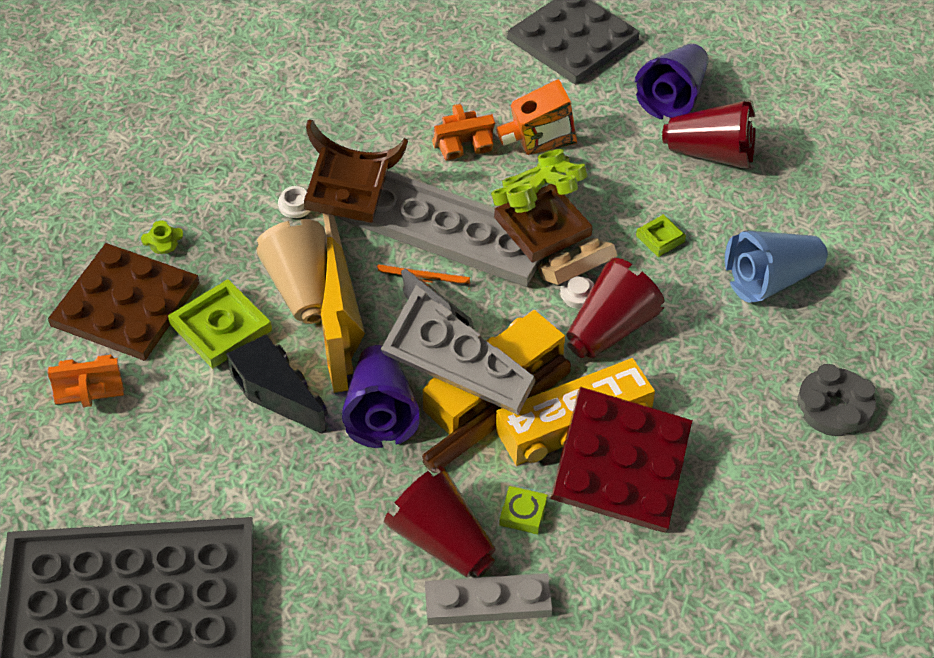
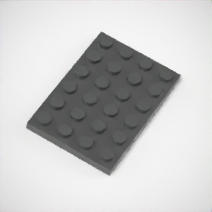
[0,517,254,658]

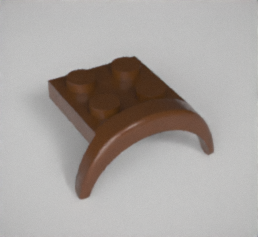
[304,119,408,223]

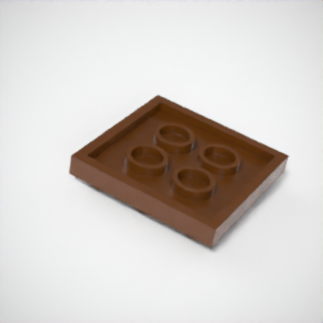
[48,243,200,361]

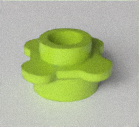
[141,220,183,254]

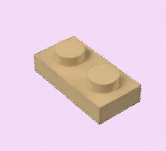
[538,238,618,285]

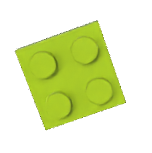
[168,279,272,369]

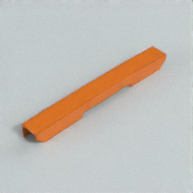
[377,264,470,290]

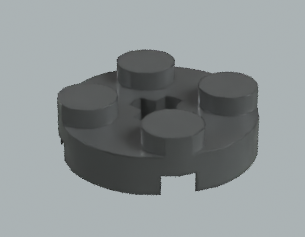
[797,364,876,436]

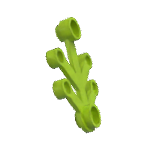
[491,149,588,213]

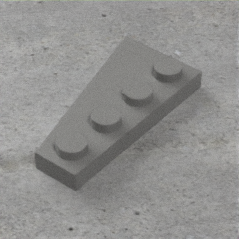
[381,285,536,415]

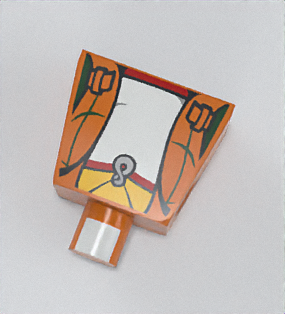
[496,79,577,155]

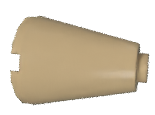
[256,219,327,324]

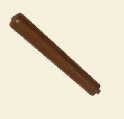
[422,354,571,473]

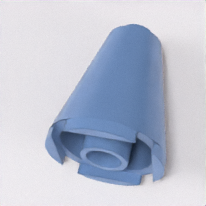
[725,230,828,303]

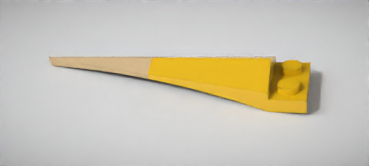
[321,213,365,393]

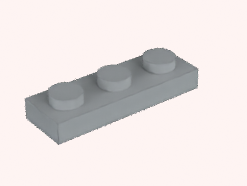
[425,573,552,625]

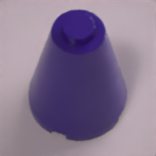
[635,44,709,119]
[342,345,420,448]

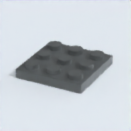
[507,0,640,85]

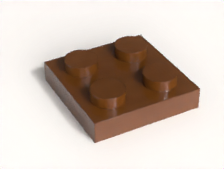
[494,184,593,263]

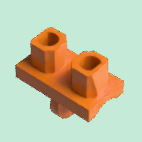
[432,104,495,160]
[48,354,124,408]

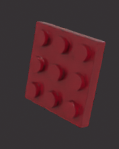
[550,387,693,533]

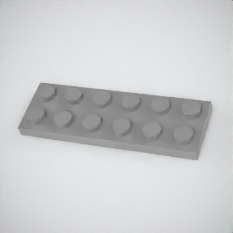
[337,171,543,287]

